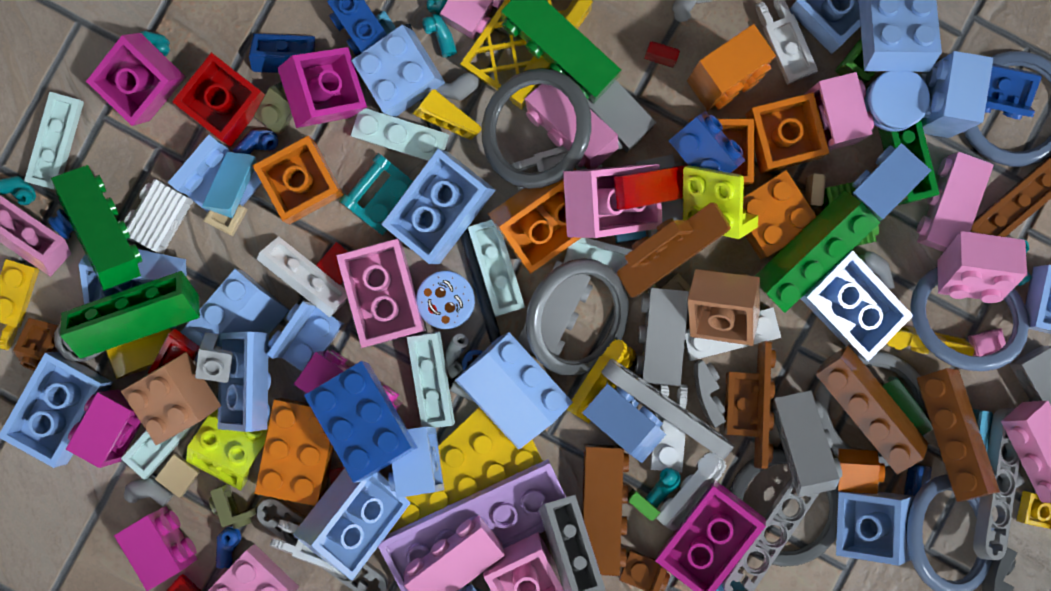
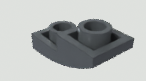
[982,547,1018,591]

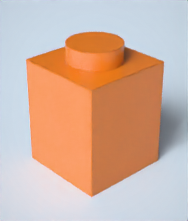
[837,449,885,494]

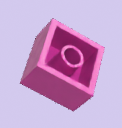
[86,33,186,126]
[278,47,367,128]
[66,389,142,468]
[114,506,198,591]

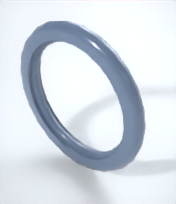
[963,51,1051,167]
[910,267,1029,371]
[906,474,994,591]

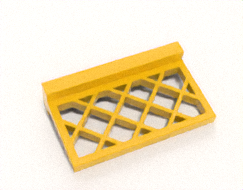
[460,0,593,110]

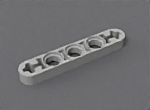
[602,359,735,459]
[973,408,1020,560]
[722,477,819,591]
[257,497,388,591]

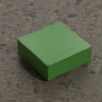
[628,488,660,521]

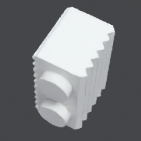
[124,179,193,253]

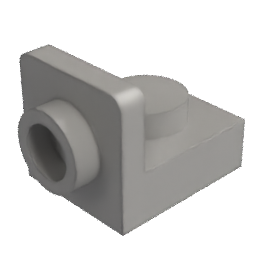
[195,332,233,383]

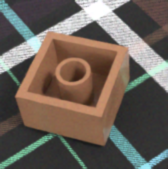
[688,269,760,346]
[121,352,221,445]

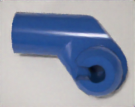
[232,130,278,154]
[216,526,242,568]

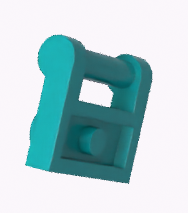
[339,153,413,236]

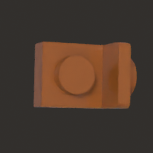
[13,318,58,371]
[619,549,670,591]

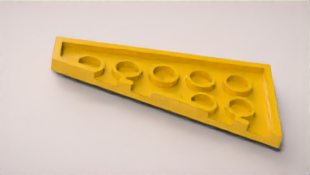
[388,407,543,534]

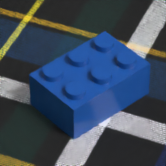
[304,361,418,483]

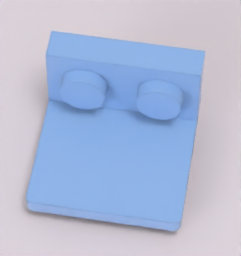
[168,135,262,213]
[267,301,344,371]

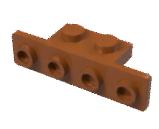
[617,203,731,297]
[724,341,776,469]

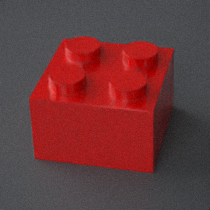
[172,52,265,147]

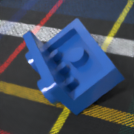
[327,0,387,57]
[985,64,1042,119]
[668,112,745,173]

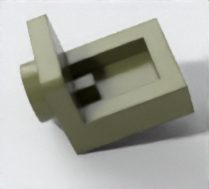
[254,82,293,135]
[209,484,257,529]

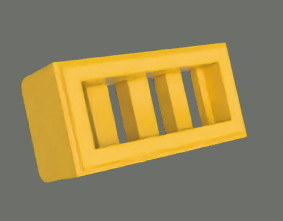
[413,89,482,140]

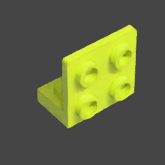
[683,165,758,239]
[186,409,269,491]

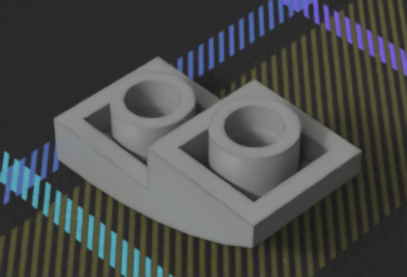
[694,360,726,428]

